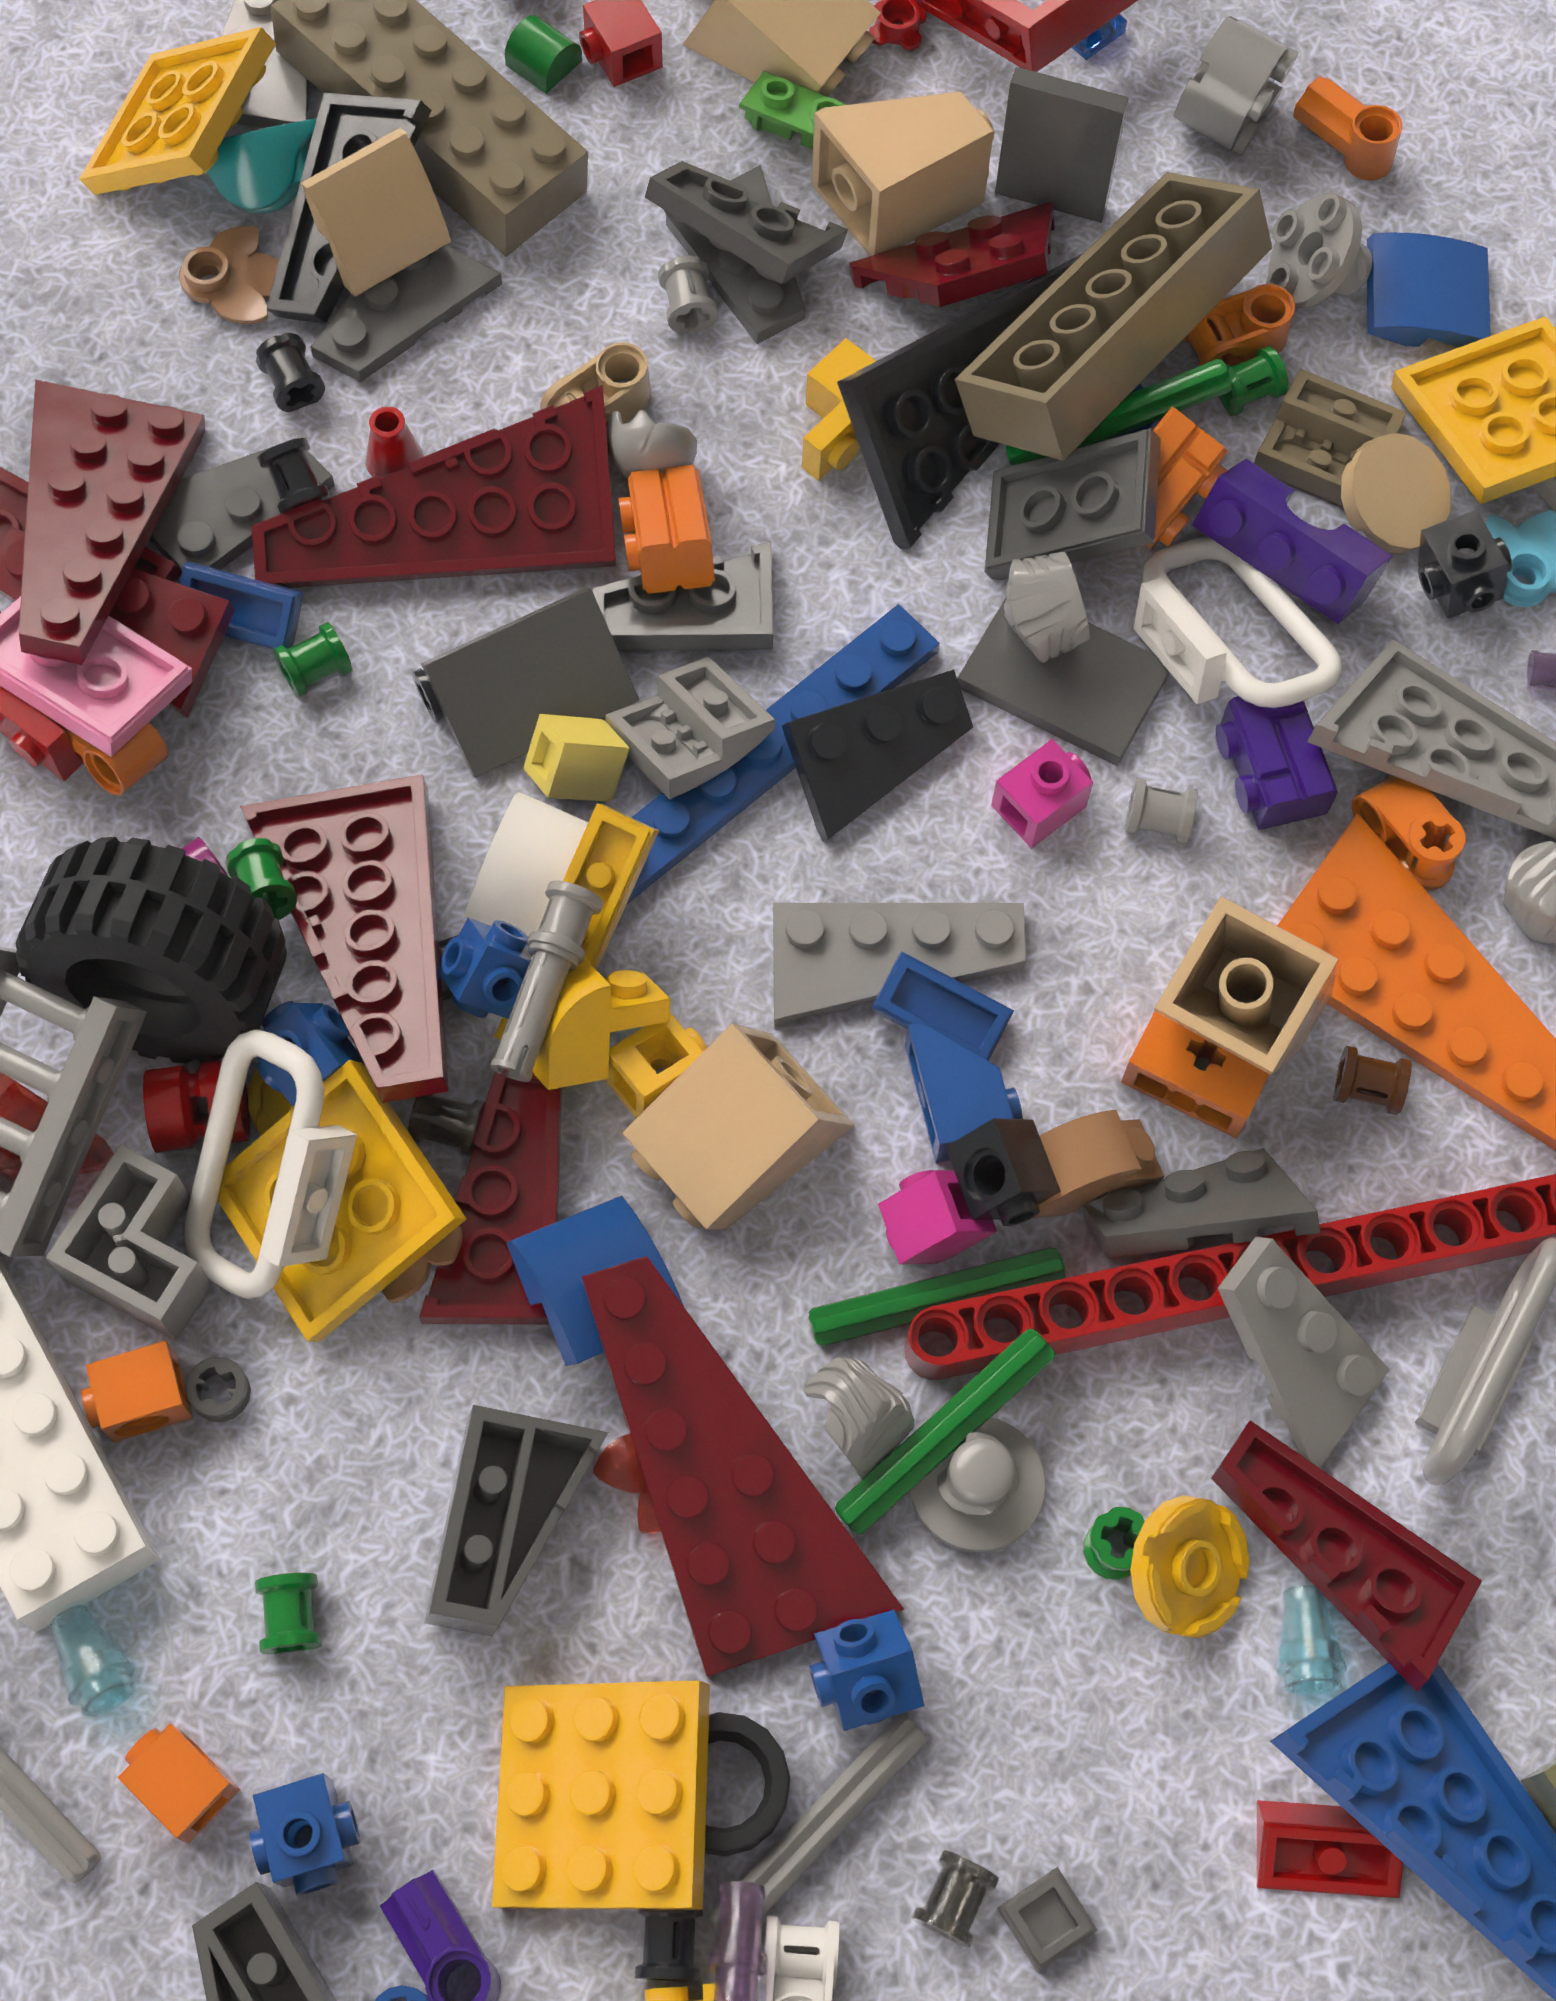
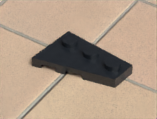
[782,669,973,842]

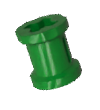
[1218,346,1289,416]
[273,622,353,698]
[225,838,297,920]
[1083,1507,1145,1580]
[255,1572,322,1655]

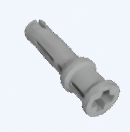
[490,881,604,1082]

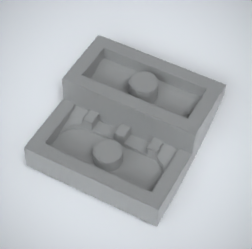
[605,657,775,799]

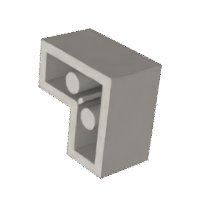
[46,1144,212,1341]

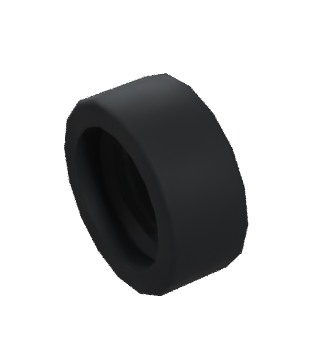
[705,1712,790,1857]

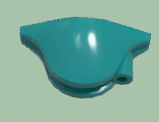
[206,118,317,214]

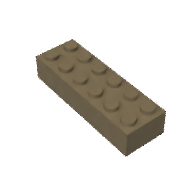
[271,0,588,257]
[955,172,1273,461]

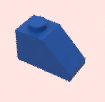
[905,1022,1023,1163]

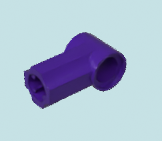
[380,1870,501,2001]

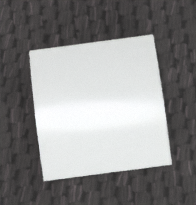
[464,792,588,937]

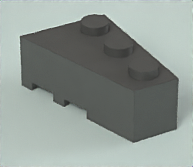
[424,1405,609,1637]
[192,1882,337,2001]

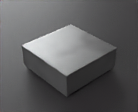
[997,1867,1098,1972]

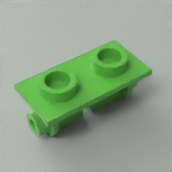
[739,71,847,150]

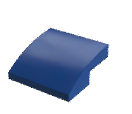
[1367,232,1490,348]
[506,1196,684,1366]

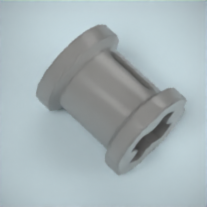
[658,255,718,333]
[1125,777,1198,844]

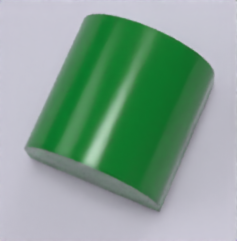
[504,15,583,94]

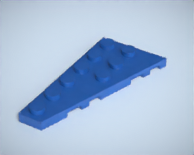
[1270,1662,1556,2001]

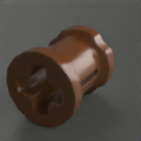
[1333,1046,1412,1115]

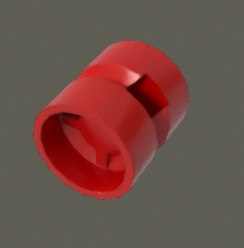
[143,1060,251,1153]

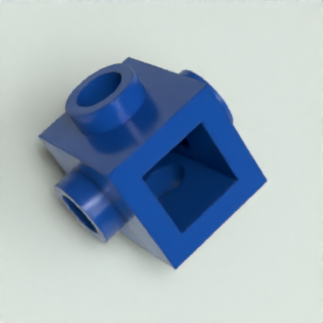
[440,917,532,1019]
[256,1001,365,1106]
[809,1609,925,1731]
[250,1773,360,1895]

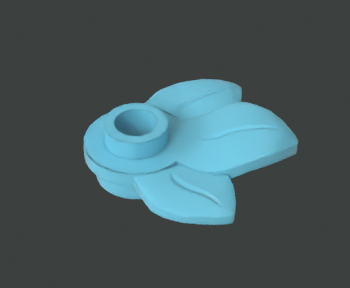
[1485,510,1556,607]

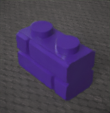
[1216,696,1338,830]

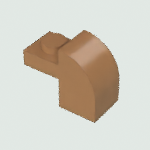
[1034,1110,1165,1218]

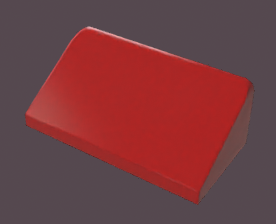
[1256,1800,1403,1898]

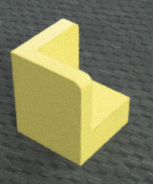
[523,714,630,802]

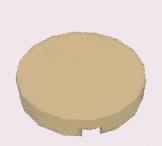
[1341,433,1451,554]

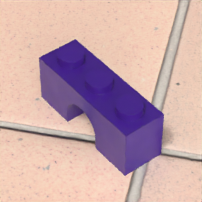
[1192,459,1393,624]

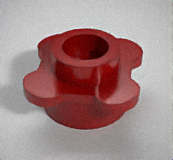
[868,0,927,50]

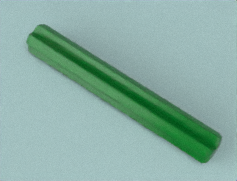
[1006,359,1232,466]
[808,1247,1065,1346]
[835,1328,1056,1535]

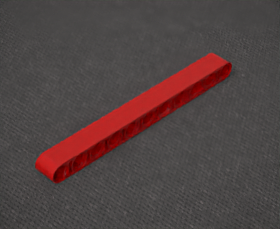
[905,1174,1556,1380]

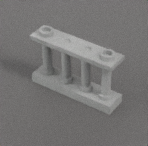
[0,947,147,1257]

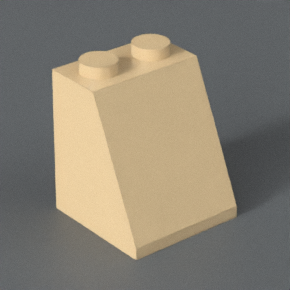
[683,0,881,97]
[811,91,994,256]
[1154,896,1339,1075]
[622,1023,855,1230]

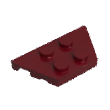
[849,202,1055,307]

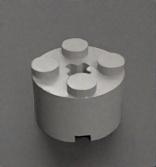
[1174,16,1299,156]

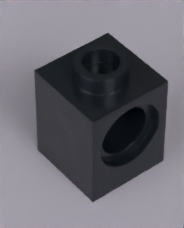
[945,1118,1061,1226]

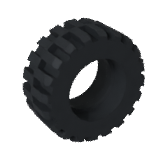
[15,837,287,1064]

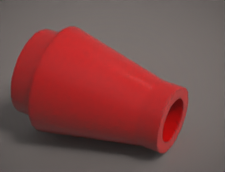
[365,406,424,478]

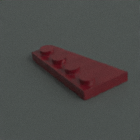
[419,1069,562,1325]
[1211,1420,1482,1691]

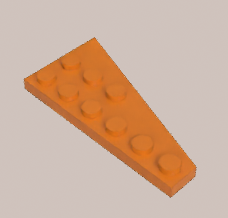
[1277,813,1556,1151]

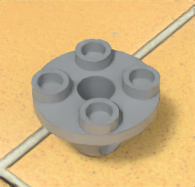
[1266,193,1373,309]
[909,1417,1046,1553]

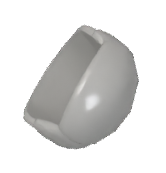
[607,410,697,480]

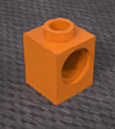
[81,1340,193,1443]
[117,1723,241,1844]

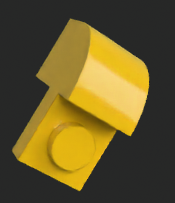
[802,338,876,481]
[532,959,670,1090]

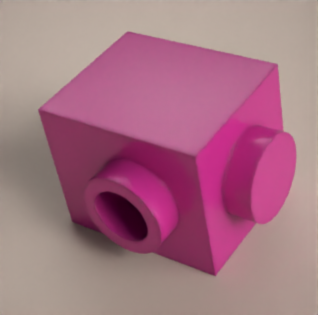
[991,739,1093,849]
[878,1170,997,1265]

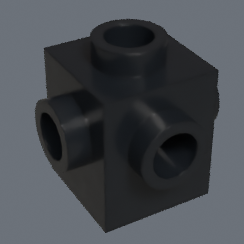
[1418,510,1512,619]

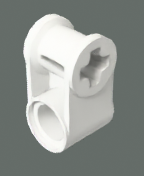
[762,1916,839,2001]

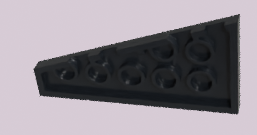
[837,253,1083,549]

